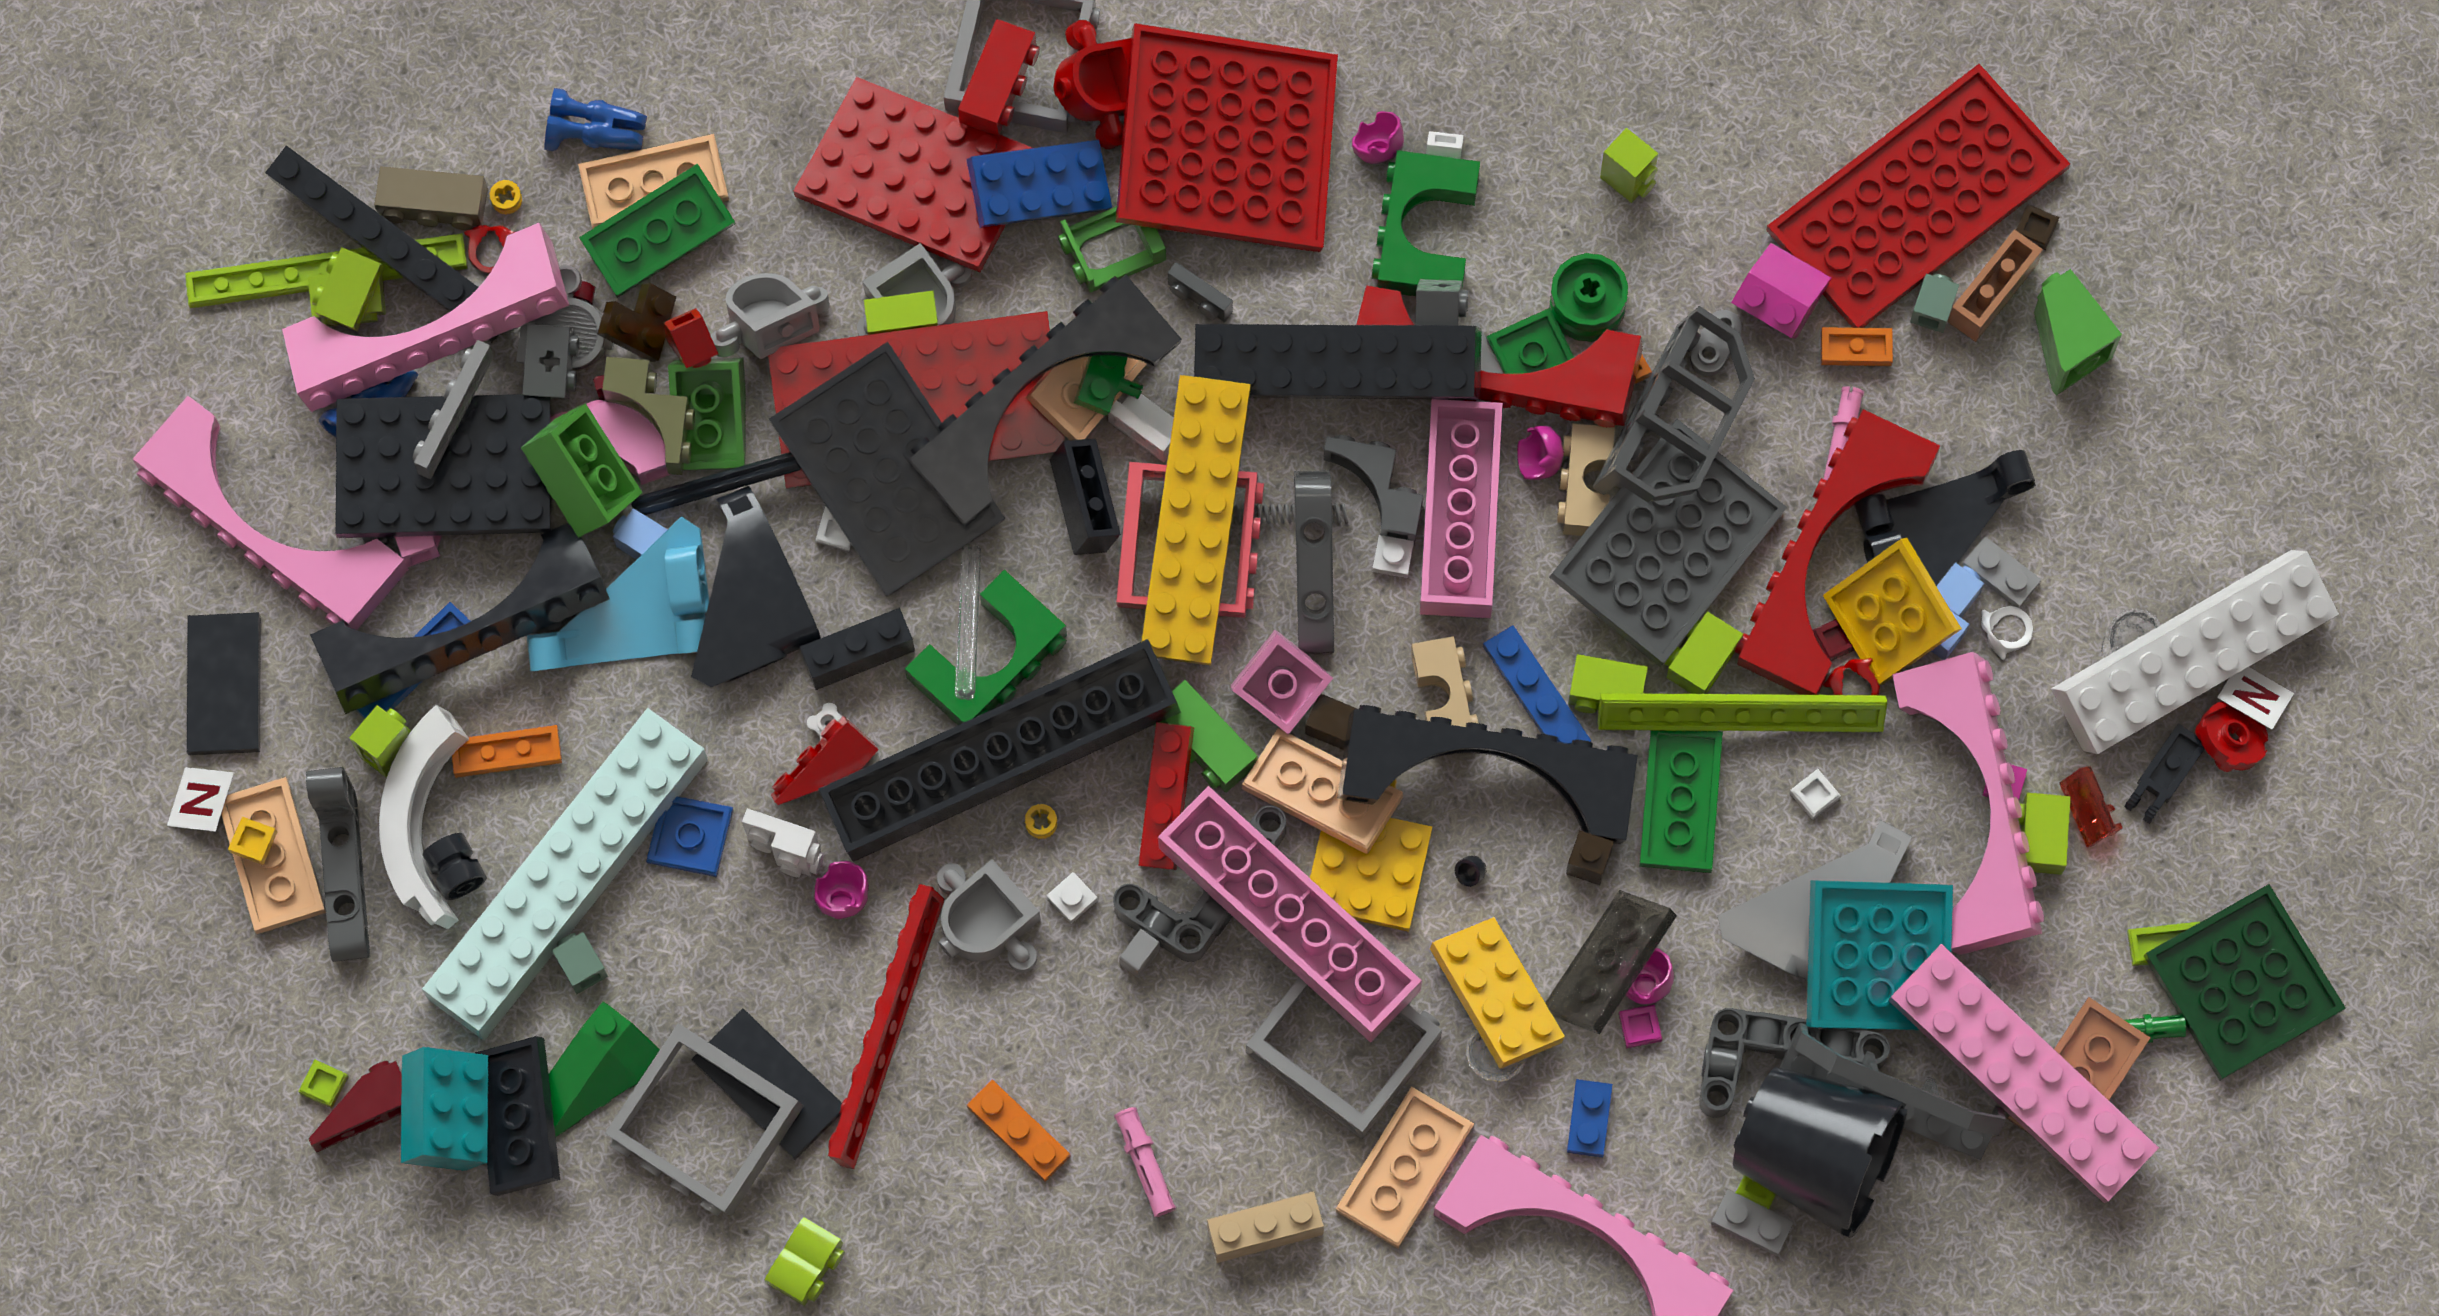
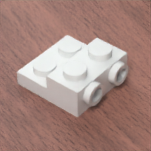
[742,808,824,877]

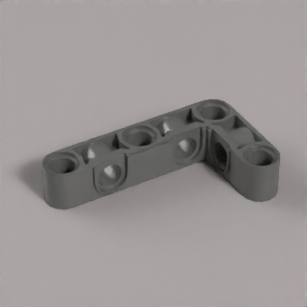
[1294,470,1334,653]
[306,767,370,962]
[1113,805,1286,962]
[1699,1008,1890,1118]

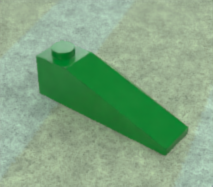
[549,1001,660,1137]

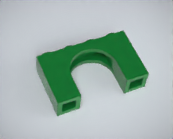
[1371,150,1480,297]
[905,569,1067,725]

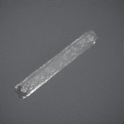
[955,543,981,700]

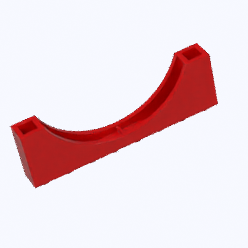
[1356,285,1643,428]
[1734,409,1940,695]

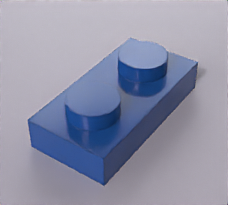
[1567,1079,1613,1158]

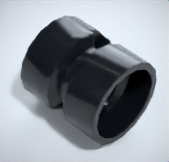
[422,833,487,900]

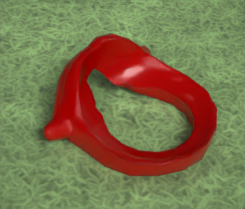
[464,225,515,274]
[1823,658,1880,695]

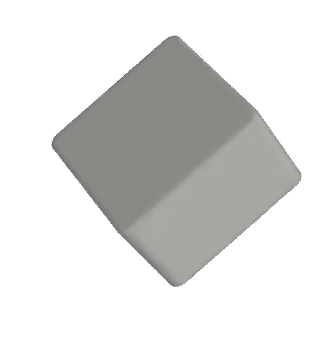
[1119,929,1160,978]

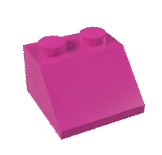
[1731,243,1832,339]

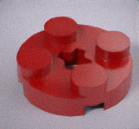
[2195,701,2268,772]

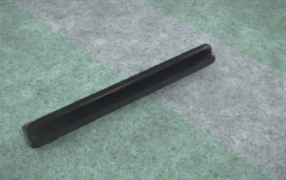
[631,452,801,515]

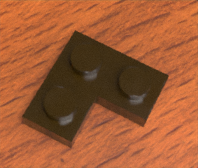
[597,283,676,362]

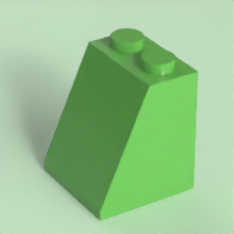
[2034,269,2122,396]

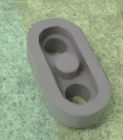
[1690,310,1742,376]

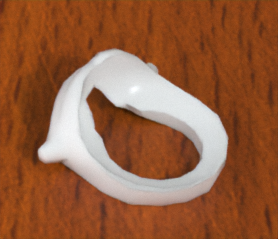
[1981,606,2033,660]

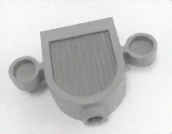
[857,243,972,336]
[516,265,614,399]
[711,273,830,359]
[937,859,1041,973]

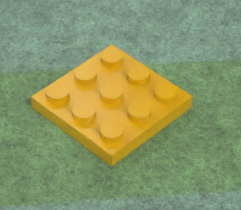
[1823,538,1962,685]
[1310,818,1432,932]

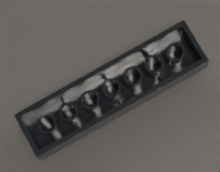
[1194,324,1482,400]

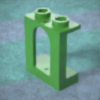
[1058,206,1166,293]

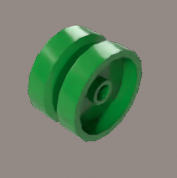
[1549,253,1628,342]

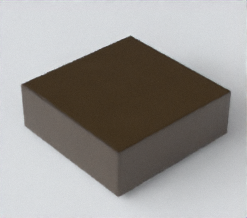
[2016,204,2060,251]

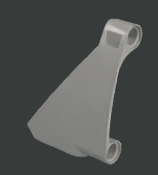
[1717,820,1912,981]

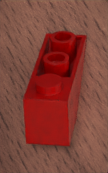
[664,308,718,369]
[771,715,879,805]

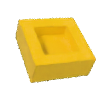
[228,817,278,865]

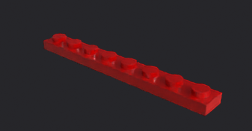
[828,884,945,1169]

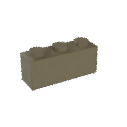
[374,166,488,230]

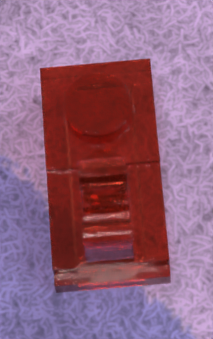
[2059,766,2123,848]

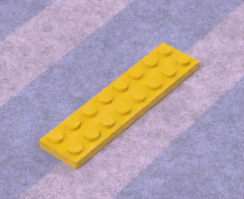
[1141,375,1251,666]

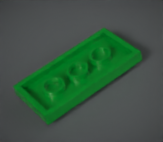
[579,163,736,298]
[1639,730,1723,873]

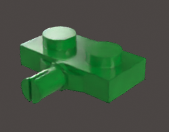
[1074,356,1143,416]

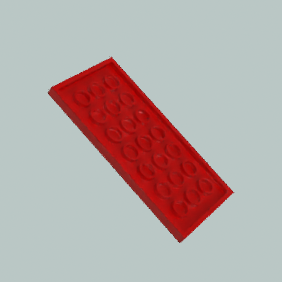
[1766,64,2070,328]
[768,311,1065,489]

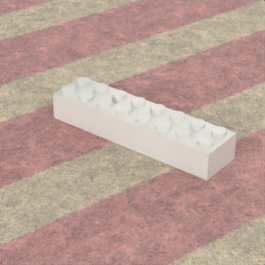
[2051,550,2339,754]

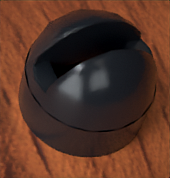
[1454,855,1487,887]

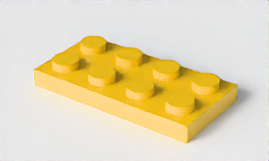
[1430,917,1565,1069]

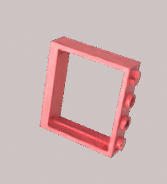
[1116,462,1264,618]

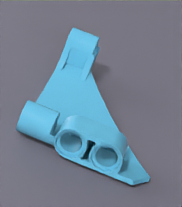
[527,517,709,671]

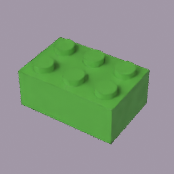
[521,403,643,538]

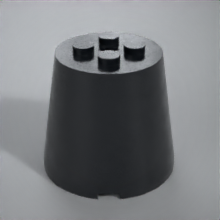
[1733,1067,1907,1238]

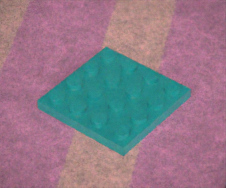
[1806,880,1953,1030]

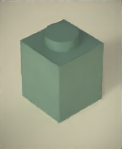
[1910,274,1959,333]
[552,932,608,995]

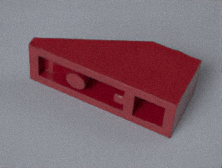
[309,1061,402,1153]

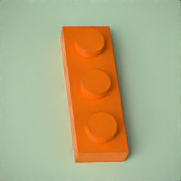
[452,725,562,778]
[967,1079,1071,1182]

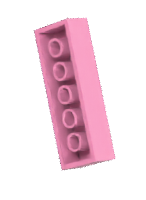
[1420,399,1502,618]

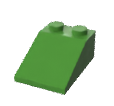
[668,357,746,470]

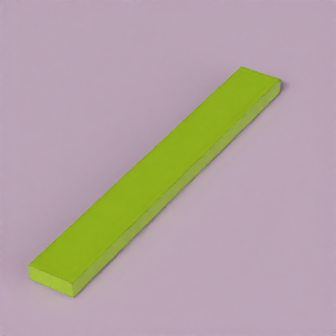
[185,233,468,309]
[1597,693,1887,732]

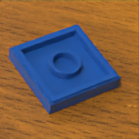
[646,796,733,877]

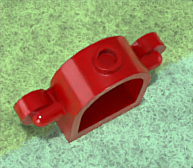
[1053,20,1131,150]

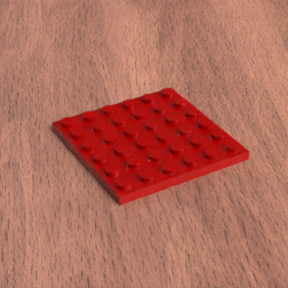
[1115,23,1338,252]

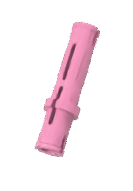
[1823,386,1864,480]
[1114,1107,1176,1217]

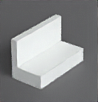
[1108,394,1174,462]

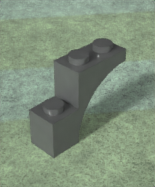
[1324,435,1423,545]

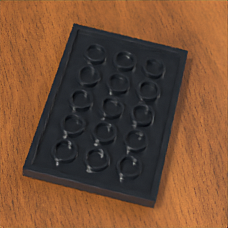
[769,342,1005,597]
[335,394,551,538]

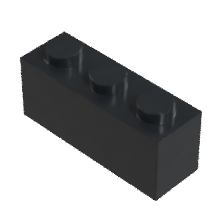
[1049,438,1121,555]
[800,607,915,690]

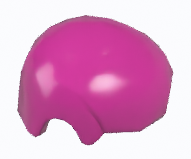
[1352,111,1404,164]
[1517,426,1564,480]
[814,861,869,920]
[1618,947,1674,1004]

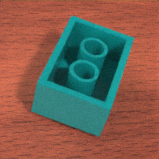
[401,1047,488,1171]

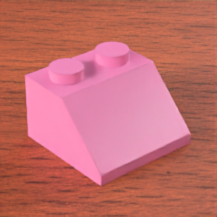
[1231,630,1333,735]

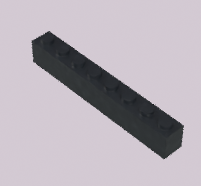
[265,145,498,343]

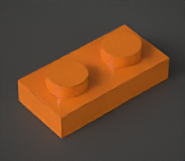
[1821,327,1893,366]

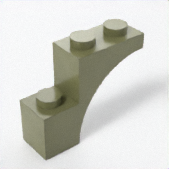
[602,357,695,475]

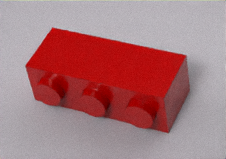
[958,19,1040,137]

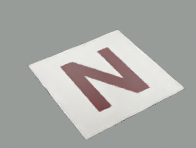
[2217,667,2294,729]
[167,767,234,831]

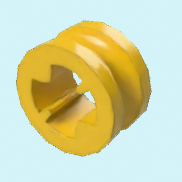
[489,180,522,215]
[1025,804,1057,839]

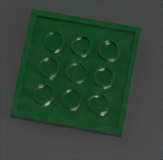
[2144,884,2346,1081]

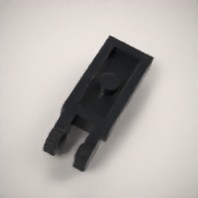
[2124,723,2205,824]

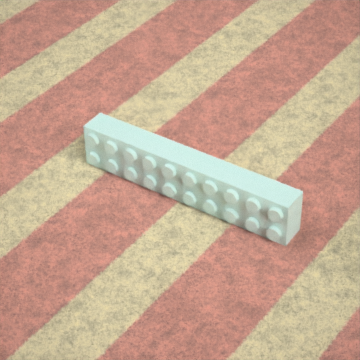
[422,708,708,1041]

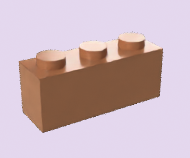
[1948,229,2043,342]

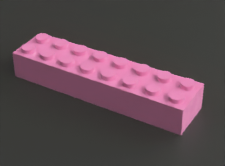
[1158,786,1422,1043]
[1888,944,2159,1203]

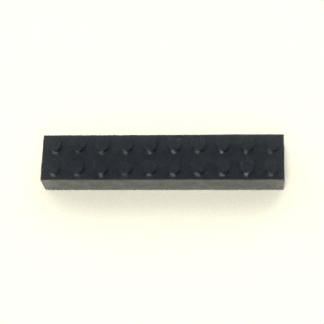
[819,639,1181,862]

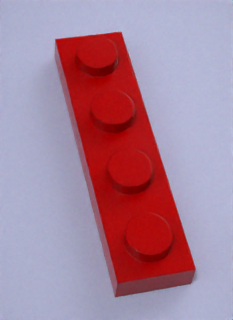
[1138,722,1194,870]

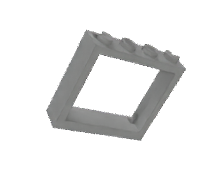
[943,0,1101,133]
[1246,977,1442,1139]
[605,1023,804,1217]

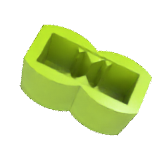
[764,1217,845,1306]

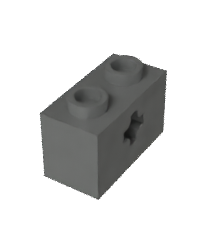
[1415,279,1468,325]
[522,324,579,399]

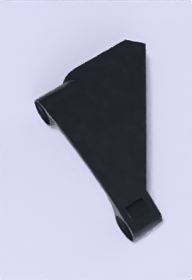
[1854,450,2036,586]
[691,486,821,688]

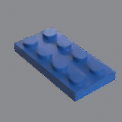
[966,140,1113,228]

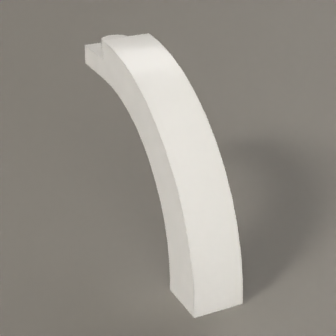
[379,705,469,929]

